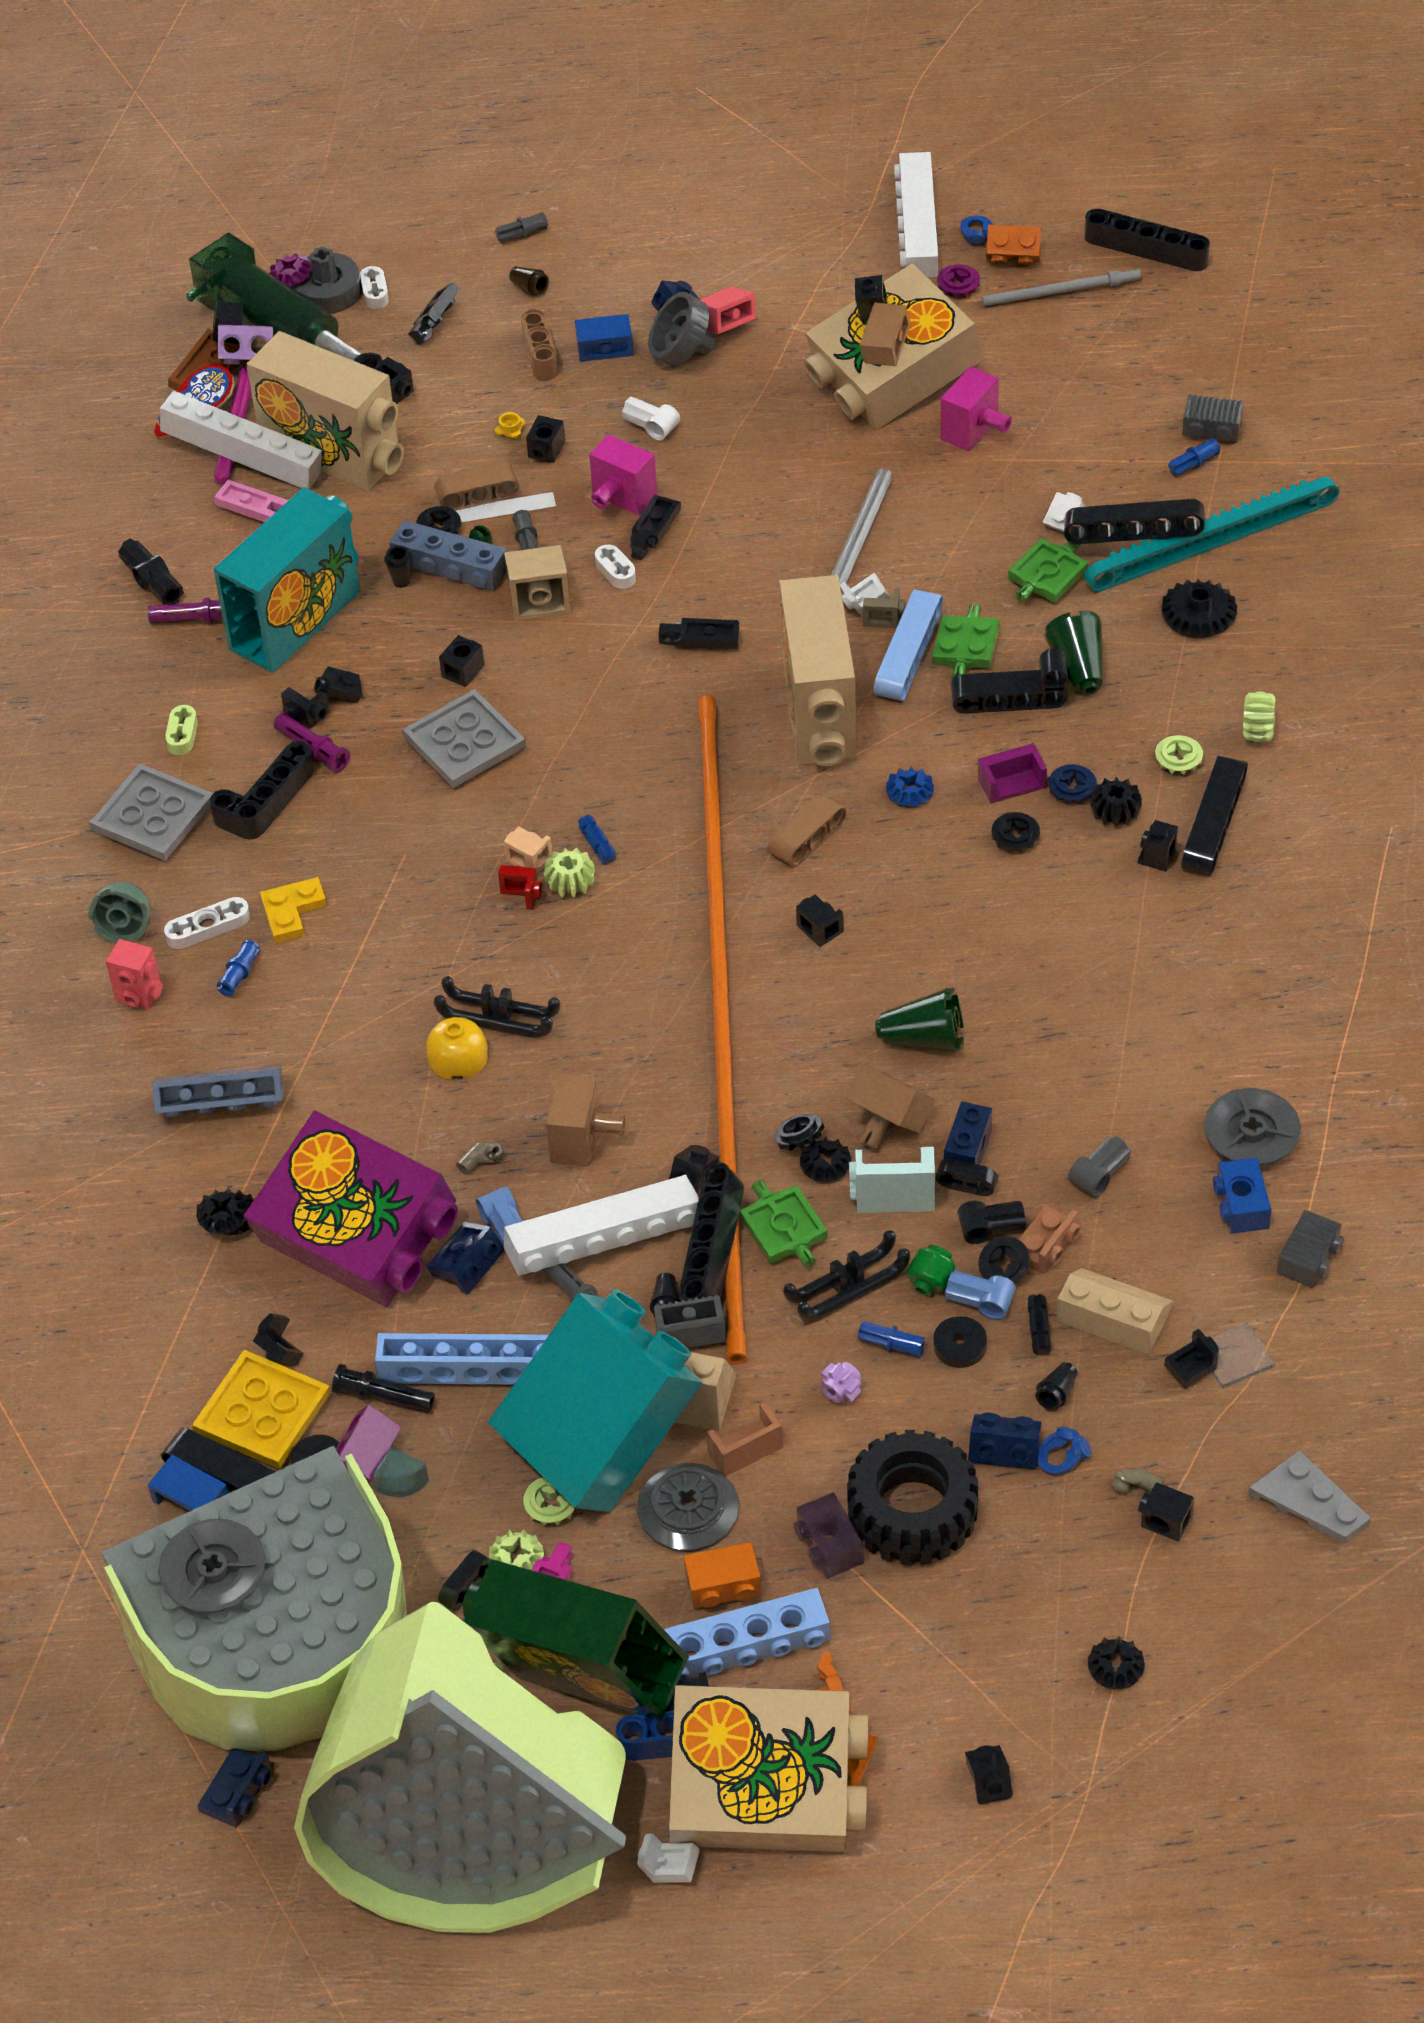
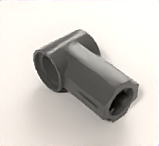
[1068,1136,1131,1197]

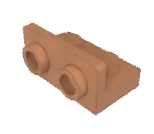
[1018,1205,1081,1274]

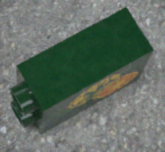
[463,1559,689,1721]

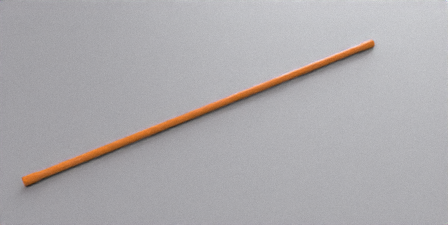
[698,695,747,1364]

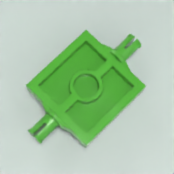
[1008,538,1088,603]
[932,603,1000,679]
[740,1180,828,1268]

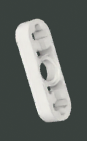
[164,897,250,949]

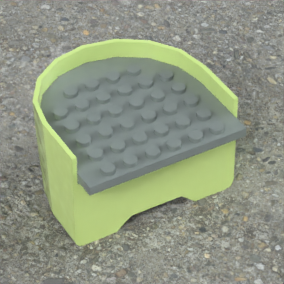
[101,1445,407,1751]
[294,1601,626,1933]

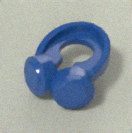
[960,215,995,245]
[1037,1427,1091,1476]

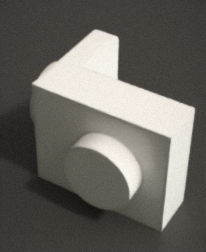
[1043,492,1086,533]
[840,573,890,616]
[637,1834,700,1883]

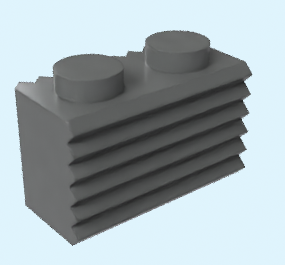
[1182,394,1244,442]
[1277,1210,1344,1288]
[654,1294,726,1348]

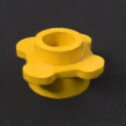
[495,412,526,438]

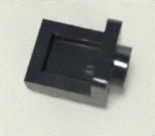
[383,357,414,404]
[314,666,362,703]
[281,687,329,729]
[669,1145,720,1194]
[253,1313,304,1366]
[1164,1329,1219,1388]
[965,1745,1013,1804]

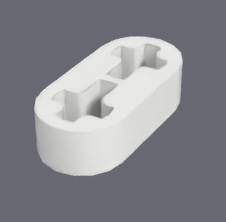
[360,266,389,309]
[595,545,636,589]

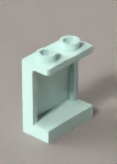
[849,1147,935,1213]

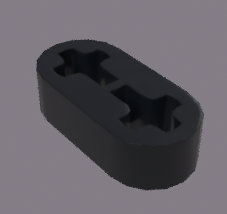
[935,1158,998,1196]
[438,1550,491,1611]

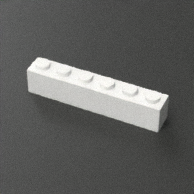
[894,152,938,277]
[160,390,322,489]
[504,1175,699,1276]

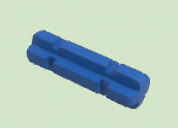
[578,815,616,864]

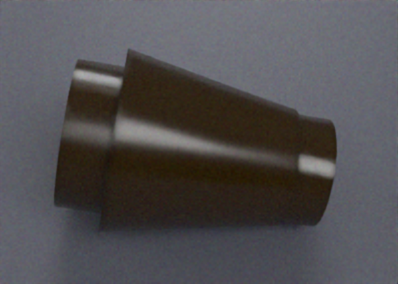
[509,266,549,296]

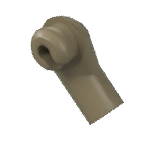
[456,1142,504,1175]
[1112,1468,1165,1493]

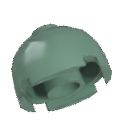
[88,881,151,943]

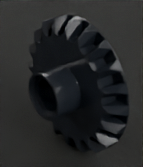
[1161,578,1237,637]

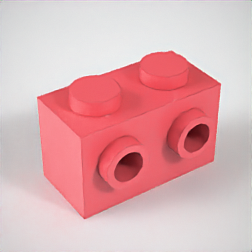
[700,286,756,334]
[106,939,163,1010]

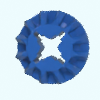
[886,766,934,806]

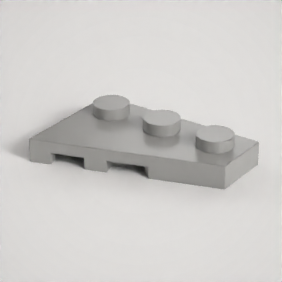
[1248,1450,1371,1544]

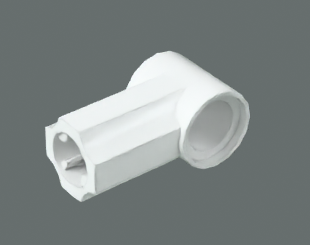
[622,397,680,441]

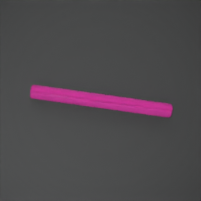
[214,364,251,484]

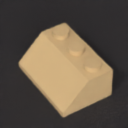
[1056,1268,1174,1355]

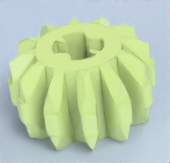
[1243,691,1276,742]
[543,847,595,898]

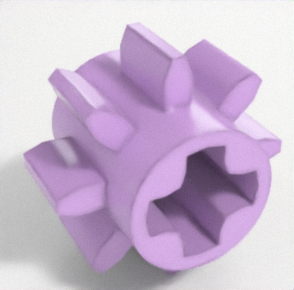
[821,1362,862,1403]

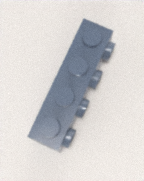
[389,520,507,591]
[152,1065,285,1117]

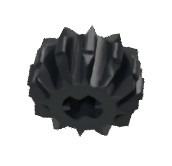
[1090,776,1142,828]

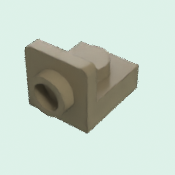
[863,588,905,628]

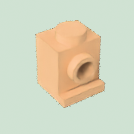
[504,826,553,874]

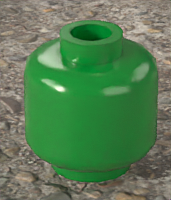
[907,1244,956,1296]

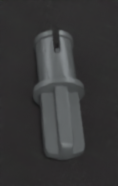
[495,212,548,242]
[513,510,538,550]

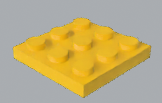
[192,1350,331,1469]

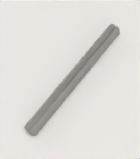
[831,468,892,591]

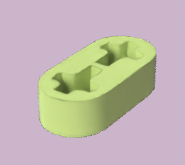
[165,705,198,756]

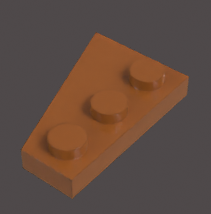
[168,328,256,390]

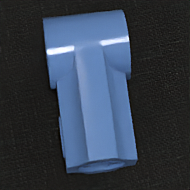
[476,1186,523,1246]
[945,1270,1016,1320]

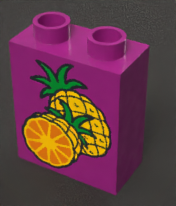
[243,1110,458,1308]

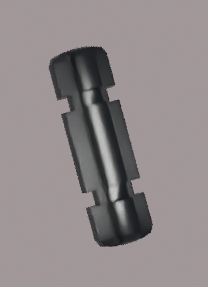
[1028,1294,1051,1355]

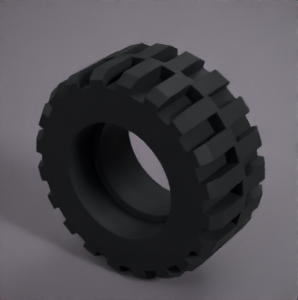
[847,1430,978,1565]

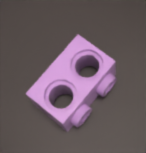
[218,325,273,364]

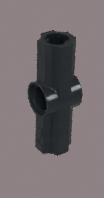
[118,538,184,605]

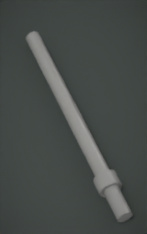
[982,269,1141,307]

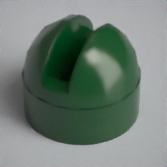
[469,525,492,544]

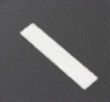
[456,492,556,522]

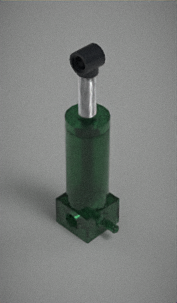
[186,232,384,373]

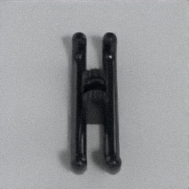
[434,976,560,1038]
[783,1230,910,1321]

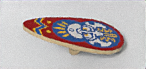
[154,364,234,439]

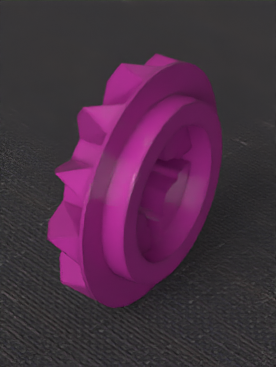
[269,253,312,287]
[937,264,980,298]

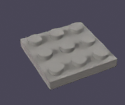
[402,689,526,788]
[89,763,213,861]

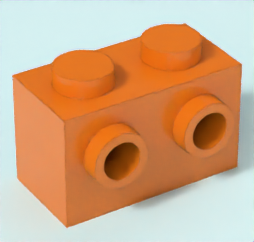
[683,1542,761,1609]

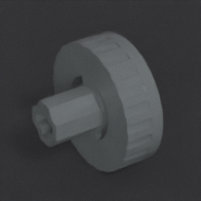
[292,247,362,315]
[648,292,716,366]

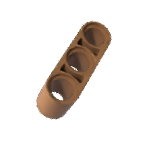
[521,309,557,381]
[434,462,519,511]
[767,793,847,867]

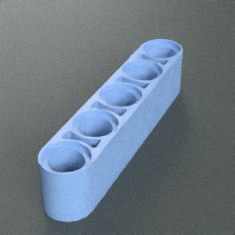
[873,589,943,702]

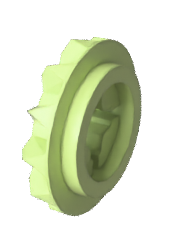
[1155,735,1203,775]
[523,1477,577,1526]
[489,1529,544,1570]

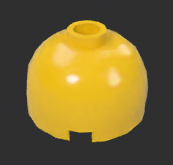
[425,1017,488,1080]

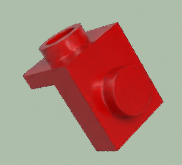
[498,865,542,910]

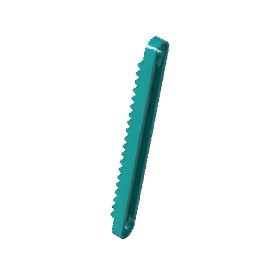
[1084,477,1340,592]

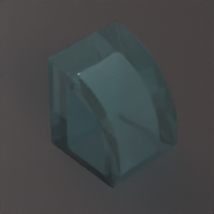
[373,1448,429,1497]

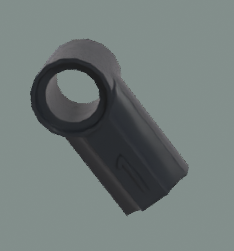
[957,1200,1026,1244]

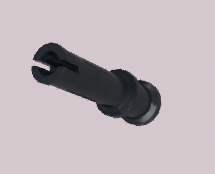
[332,1363,435,1414]

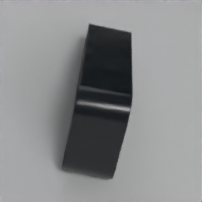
[951,649,1068,714]
[210,741,314,840]

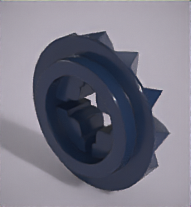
[1049,764,1097,805]

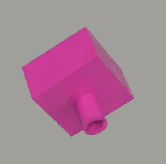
[940,366,1012,452]
[589,434,658,515]

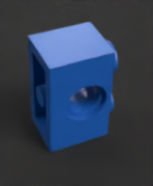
[1213,1158,1271,1234]

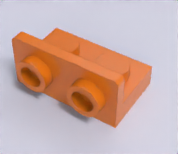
[986,225,1042,265]

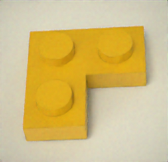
[260,877,327,944]

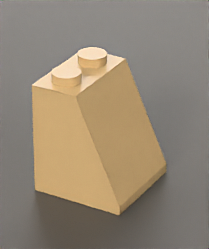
[504,545,571,621]
[675,1352,736,1431]

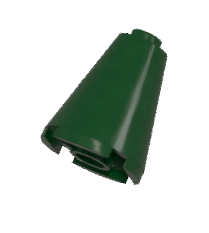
[1044,610,1103,695]
[875,987,964,1051]

